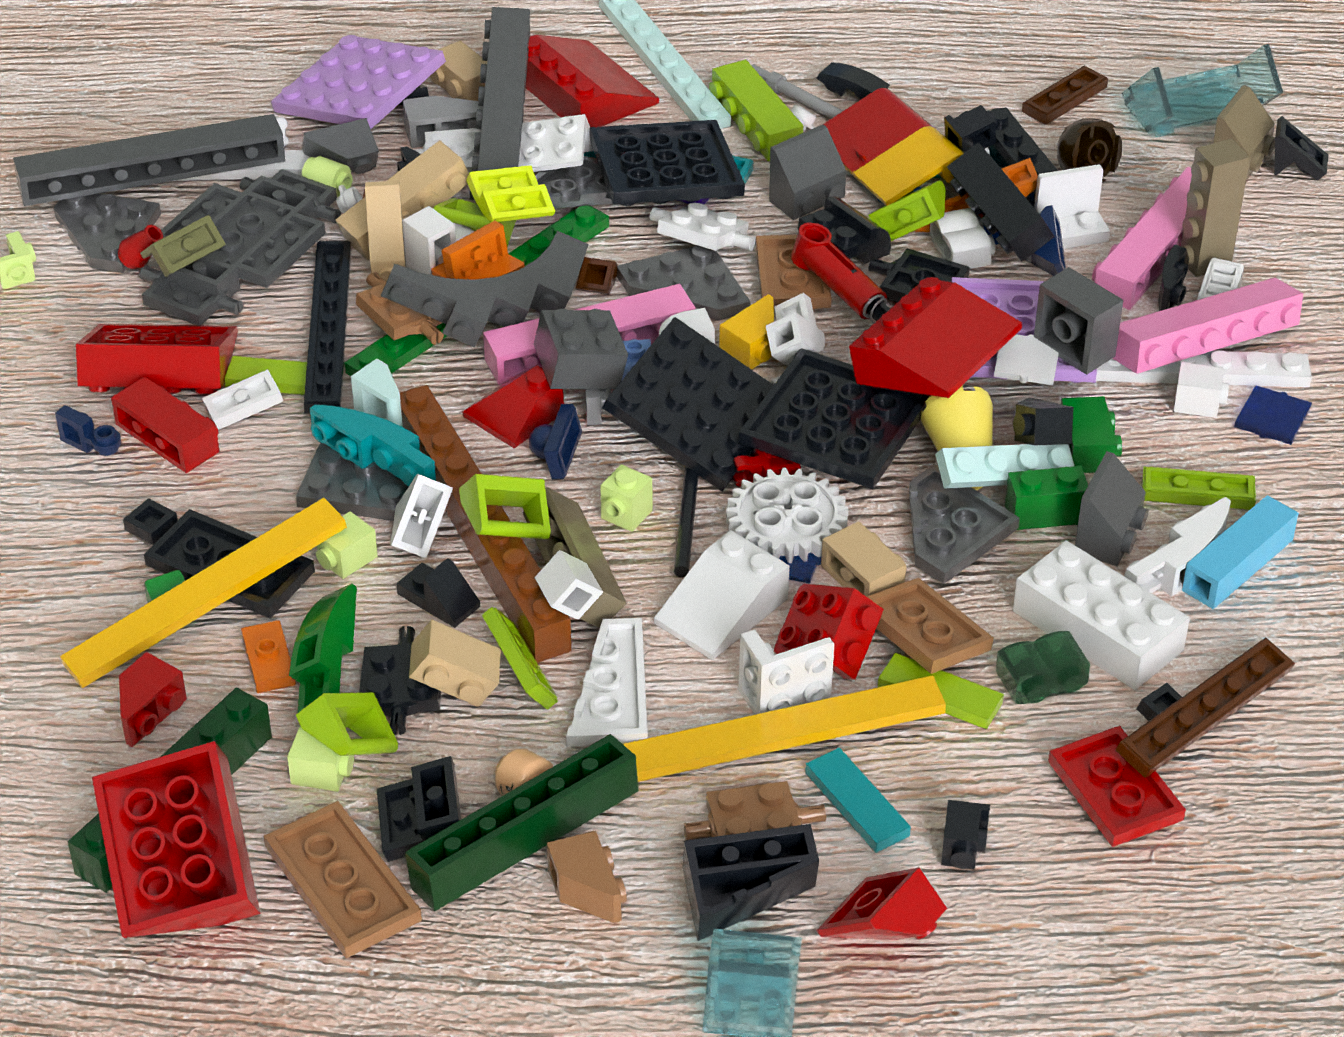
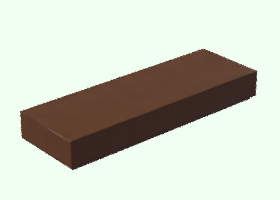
[1022,65,1108,125]

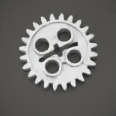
[726,468,848,564]

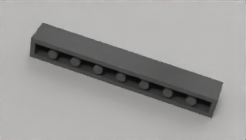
[470,7,530,200]
[13,114,285,206]

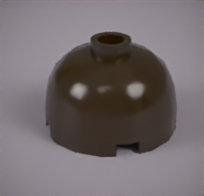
[1057,118,1122,183]

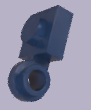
[55,405,121,456]

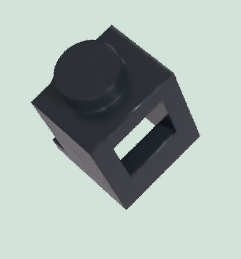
[944,105,998,153]
[941,800,990,869]

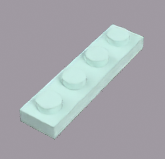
[935,444,1074,489]

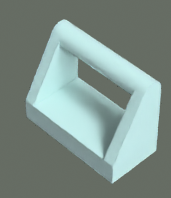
[351,358,403,427]

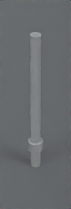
[752,64,843,119]

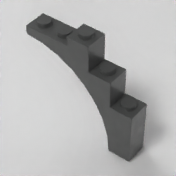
[381,231,589,347]

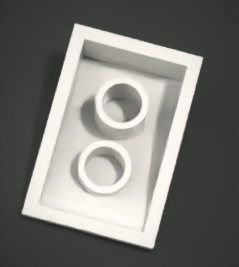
[654,530,790,660]

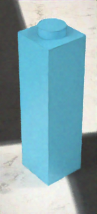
[1182,495,1299,609]

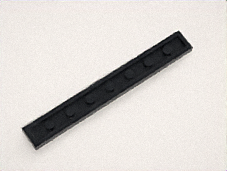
[304,241,351,414]

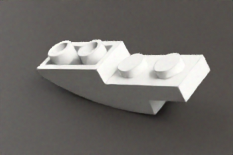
[1124,497,1231,597]

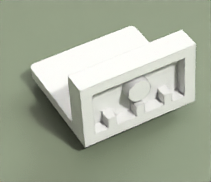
[518,114,594,172]
[1034,165,1110,249]
[738,629,834,715]

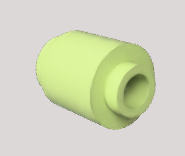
[302,156,353,197]

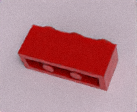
[111,377,220,473]

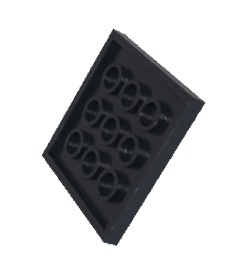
[590,120,745,206]
[602,317,774,492]
[738,348,931,489]

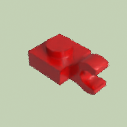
[733,449,801,487]

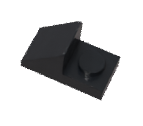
[1274,116,1329,181]
[396,558,480,628]

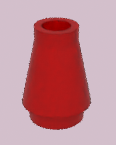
[118,225,163,269]

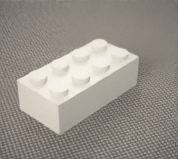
[1013,540,1190,691]

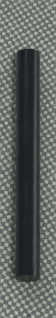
[674,466,699,577]

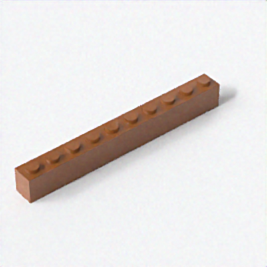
[400,385,572,663]

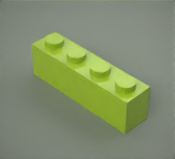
[709,59,804,162]

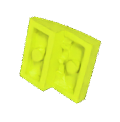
[466,165,555,222]

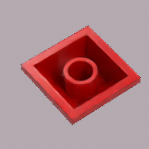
[462,365,564,448]
[816,867,947,940]

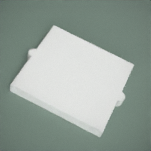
[994,334,1059,386]

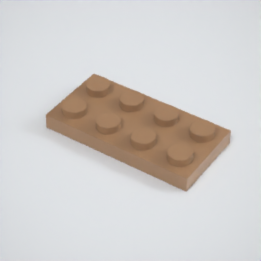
[263,801,422,959]

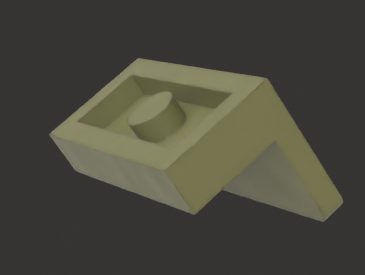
[140,215,226,277]

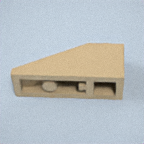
[365,180,406,281]

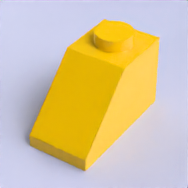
[719,294,774,370]

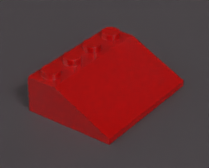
[526,34,659,127]
[849,277,1022,398]
[76,324,238,394]
[92,741,261,938]

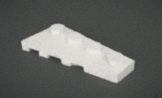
[566,618,648,747]

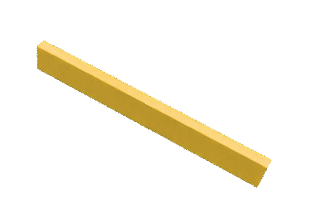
[60,498,347,688]
[623,675,946,782]

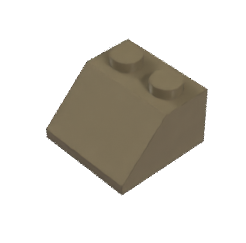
[1213,85,1275,180]

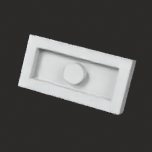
[202,369,283,430]

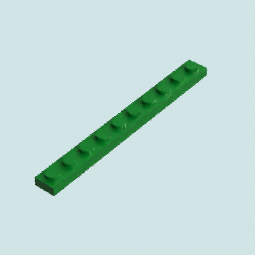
[344,205,609,376]

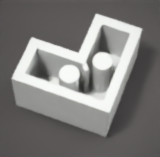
[402,206,474,275]

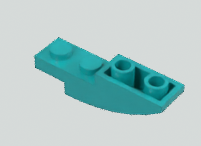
[310,404,436,486]

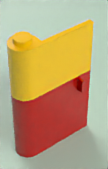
[822,88,964,206]

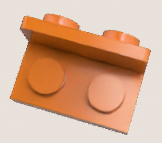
[431,220,525,280]

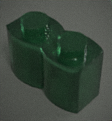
[996,631,1090,704]

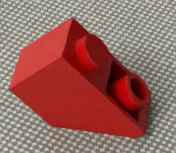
[119,652,187,747]

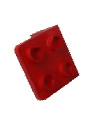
[774,584,884,680]

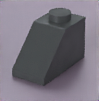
[302,118,379,174]

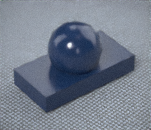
[529,404,582,479]

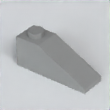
[402,96,483,148]

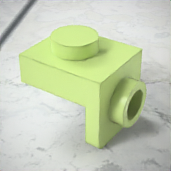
[0,231,36,289]

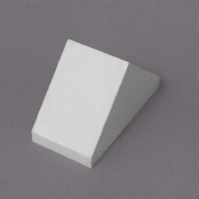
[390,474,453,558]

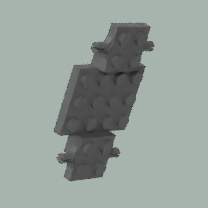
[140,169,341,326]

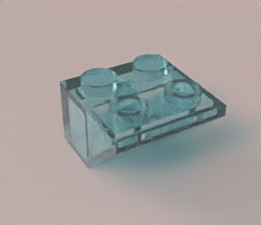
[703,929,802,1037]

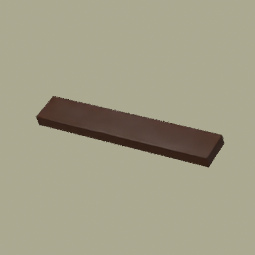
[1116,637,1295,778]

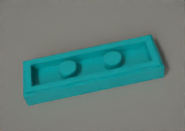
[805,747,911,853]

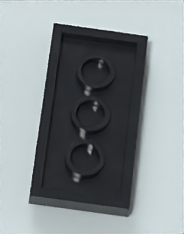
[144,509,315,619]

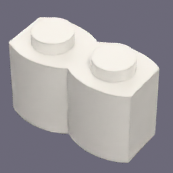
[930,208,995,269]

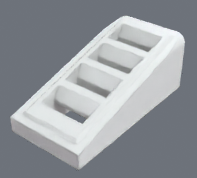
[1197,258,1244,300]

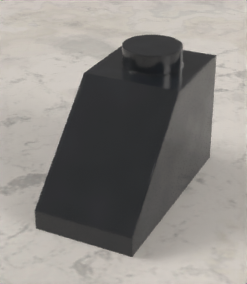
[1013,398,1074,445]

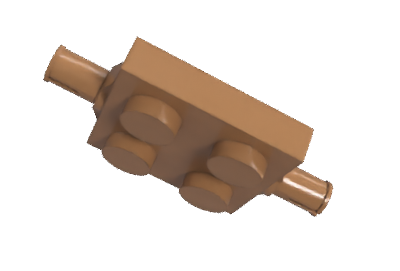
[356,272,444,345]
[683,781,826,841]

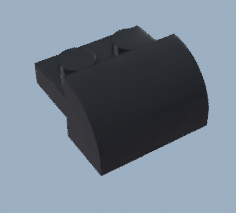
[797,196,891,264]
[377,756,461,862]

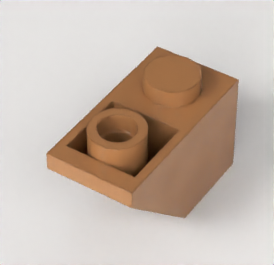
[547,831,627,923]

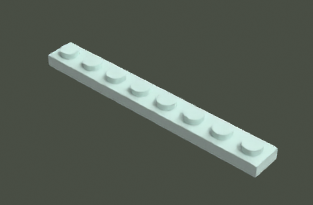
[599,0,731,129]

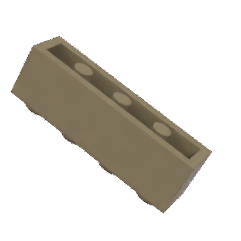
[1181,139,1250,277]
[522,487,627,628]

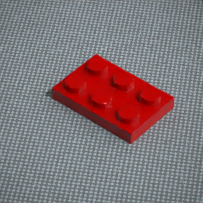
[1048,725,1186,847]

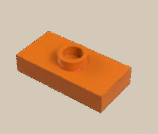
[241,620,296,693]

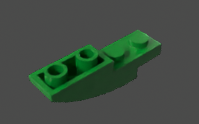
[289,584,357,713]

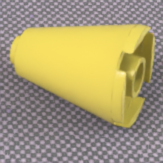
[921,385,993,490]

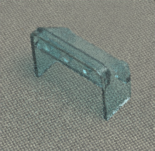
[1122,44,1283,137]

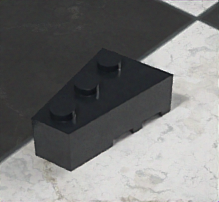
[682,824,819,941]

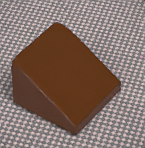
[576,257,617,295]

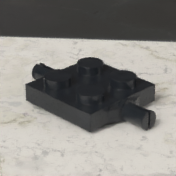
[868,248,970,303]
[359,626,441,735]

